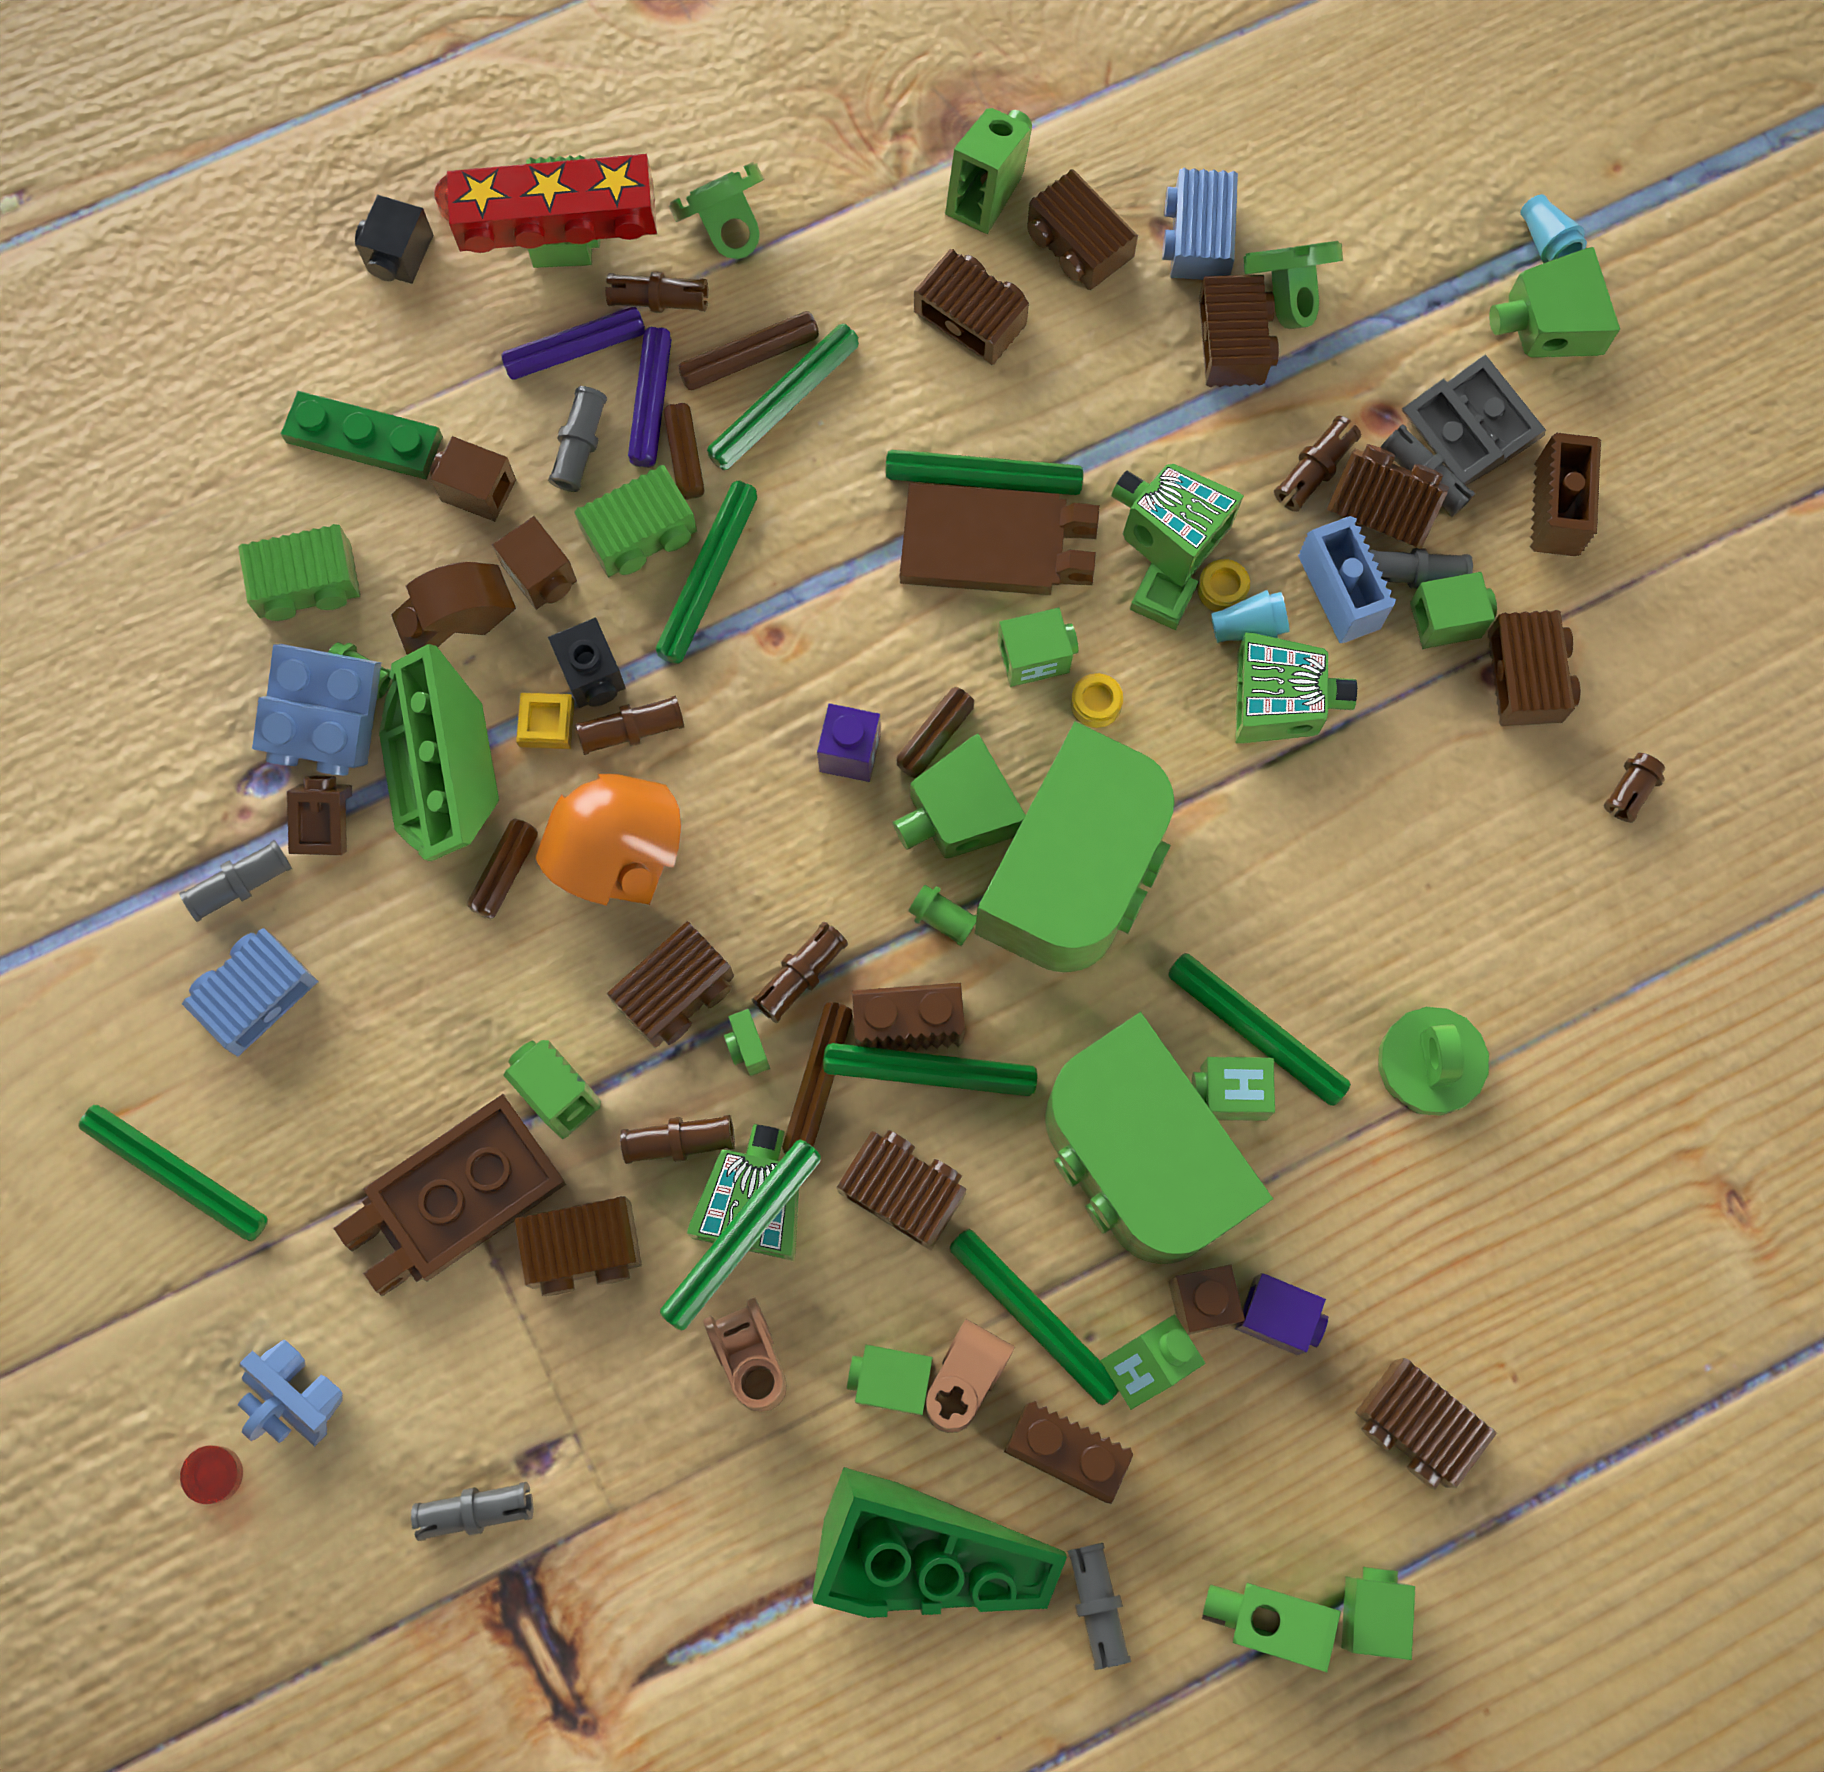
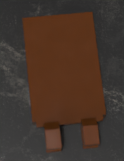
[899,483,1100,595]
[333,1094,566,1296]

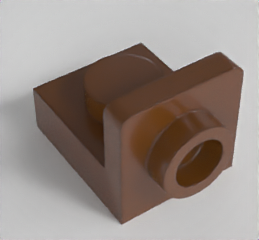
[287,775,352,855]

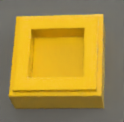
[516,693,575,749]

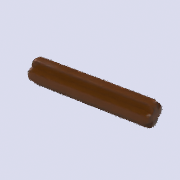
[678,311,819,390]
[782,1002,853,1154]

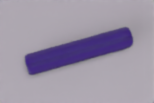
[501,307,645,380]
[628,326,672,468]

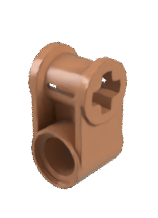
[703,1297,787,1412]
[926,1319,1015,1433]

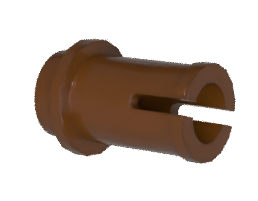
[1604,753,1665,823]

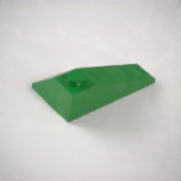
[812,1467,1067,1618]

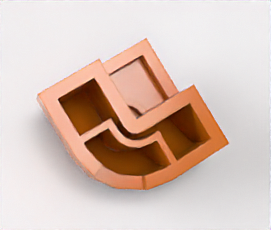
[535,774,681,906]

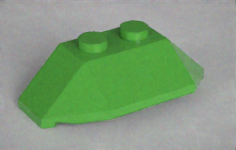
[379,644,499,861]

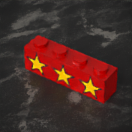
[447,154,657,253]

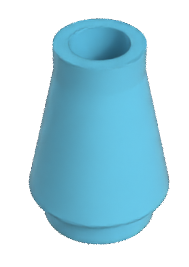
[1520,194,1587,263]
[1211,590,1289,643]

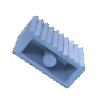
[1162,168,1238,280]
[1298,516,1396,643]
[182,928,319,1057]

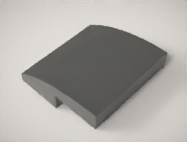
[1402,354,1546,486]

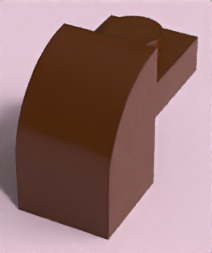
[391,562,516,655]

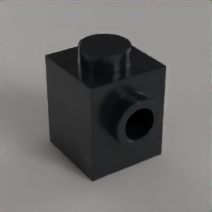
[355,194,434,284]
[548,617,626,708]

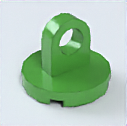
[669,162,764,259]
[1243,241,1343,329]
[1378,1007,1489,1116]

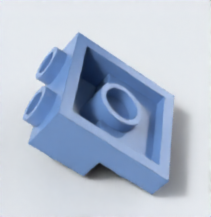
[252,644,382,776]

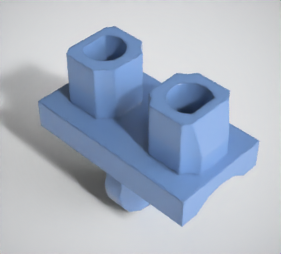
[238,1340,343,1447]

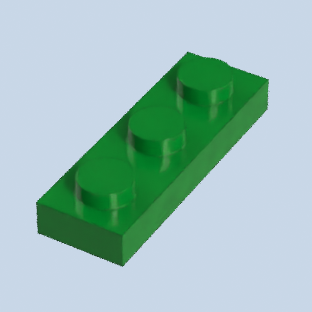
[281,391,443,480]

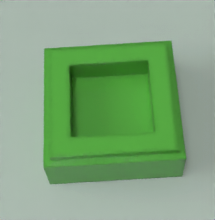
[1130,562,1199,630]

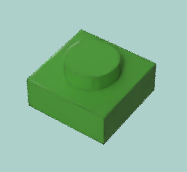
[724,1009,770,1076]

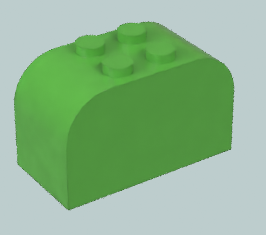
[975,721,1174,972]
[1045,1012,1273,1264]

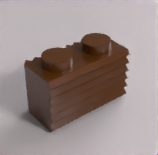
[1027,169,1138,290]
[914,249,1029,365]
[1199,275,1279,388]
[1530,433,1601,556]
[1327,444,1449,549]
[1487,610,1581,726]
[607,921,734,1048]
[852,982,965,1051]
[837,1130,966,1250]
[515,1196,642,1296]
[1355,1358,1497,1489]
[1004,1401,1133,1504]

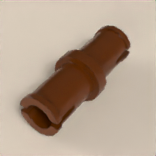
[605,272,709,313]
[1274,416,1361,512]
[575,695,684,755]
[752,922,848,1023]
[620,1115,735,1164]

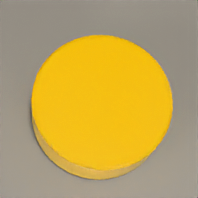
[1197,559,1250,612]
[1071,673,1123,728]

